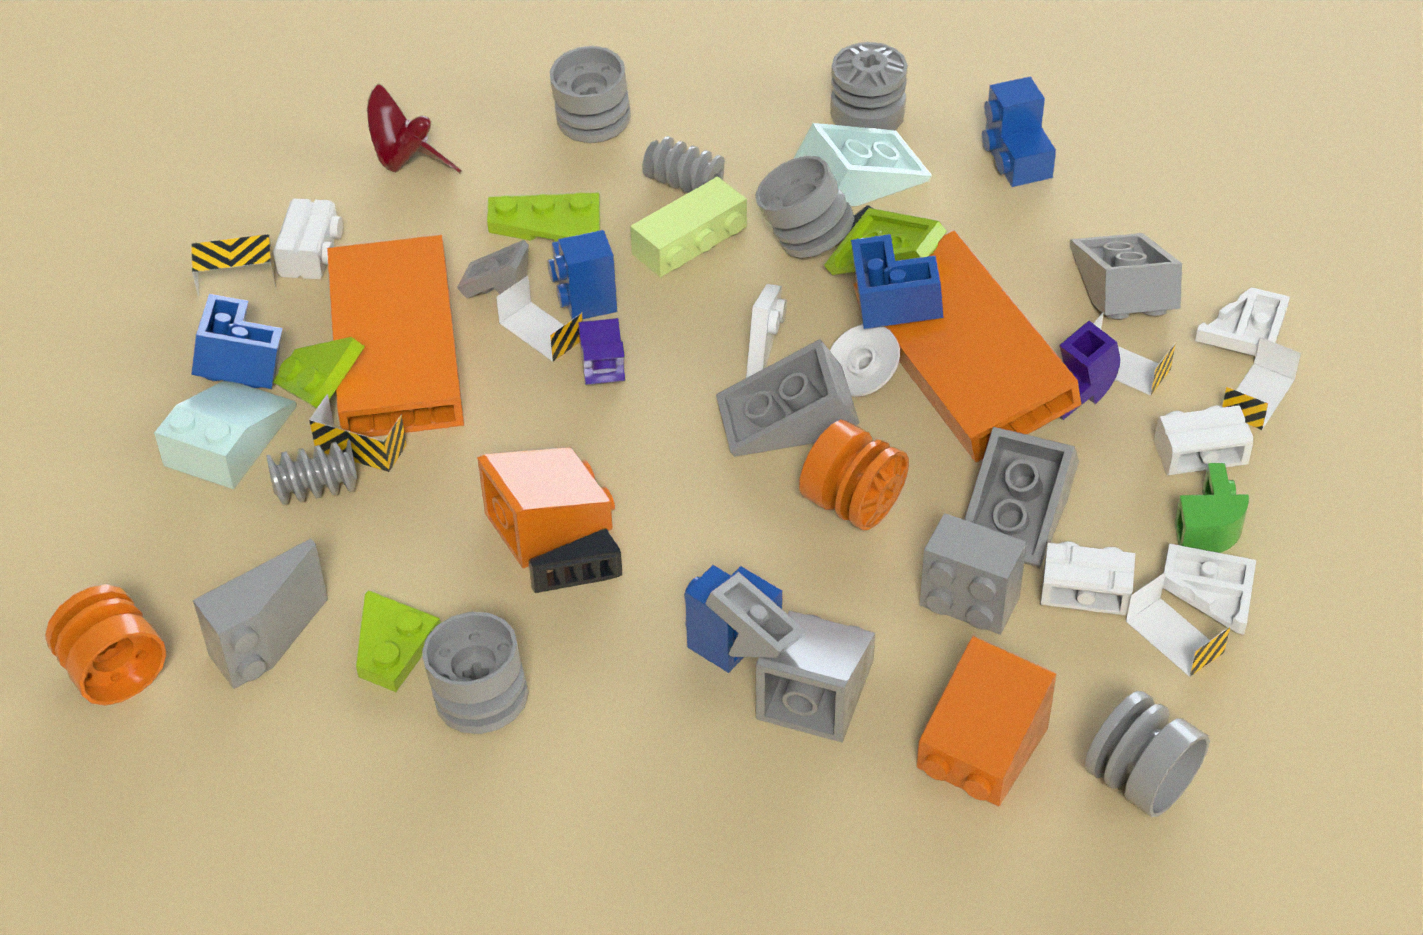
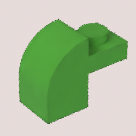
[1175,463,1249,553]

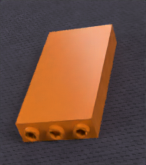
[853,230,1081,463]
[327,235,464,437]

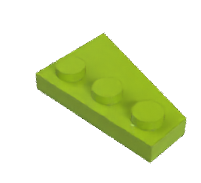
[487,193,600,242]
[824,208,947,275]

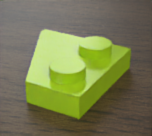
[273,337,365,409]
[356,590,441,692]

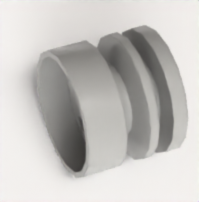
[830,42,908,130]
[550,46,631,143]
[755,156,855,258]
[422,612,528,734]
[1085,691,1210,817]

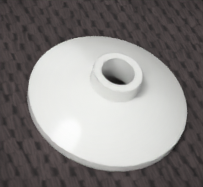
[830,324,900,397]

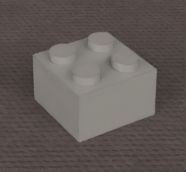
[920,513,1027,635]

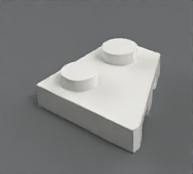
[746,284,787,378]
[1195,287,1290,356]
[1163,544,1256,635]

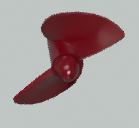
[367,84,462,173]

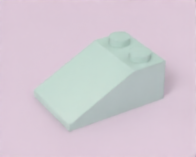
[794,123,932,206]
[154,381,297,489]

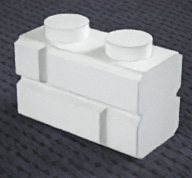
[273,198,343,280]
[1154,405,1253,476]
[1040,542,1135,616]

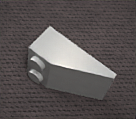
[1070,233,1182,319]
[716,339,860,457]
[965,427,1079,567]
[193,539,328,689]

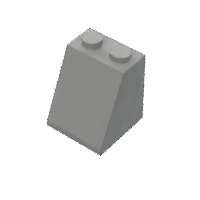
[756,611,875,743]

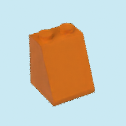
[477,447,615,569]
[917,636,1057,807]

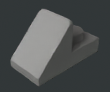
[457,240,529,298]
[705,572,806,658]

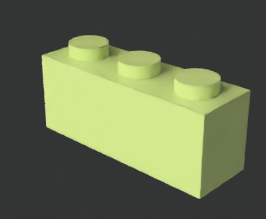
[630,176,747,277]

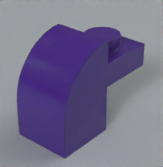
[579,318,625,385]
[1059,321,1120,420]

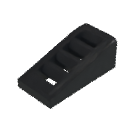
[528,528,622,593]

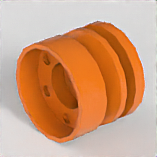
[799,419,909,530]
[45,584,167,706]

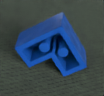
[982,76,1056,187]
[547,230,617,319]
[851,234,944,329]
[191,294,283,389]
[684,565,782,673]

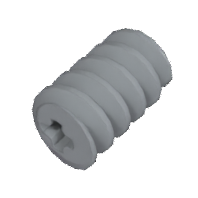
[642,136,725,193]
[267,439,357,505]

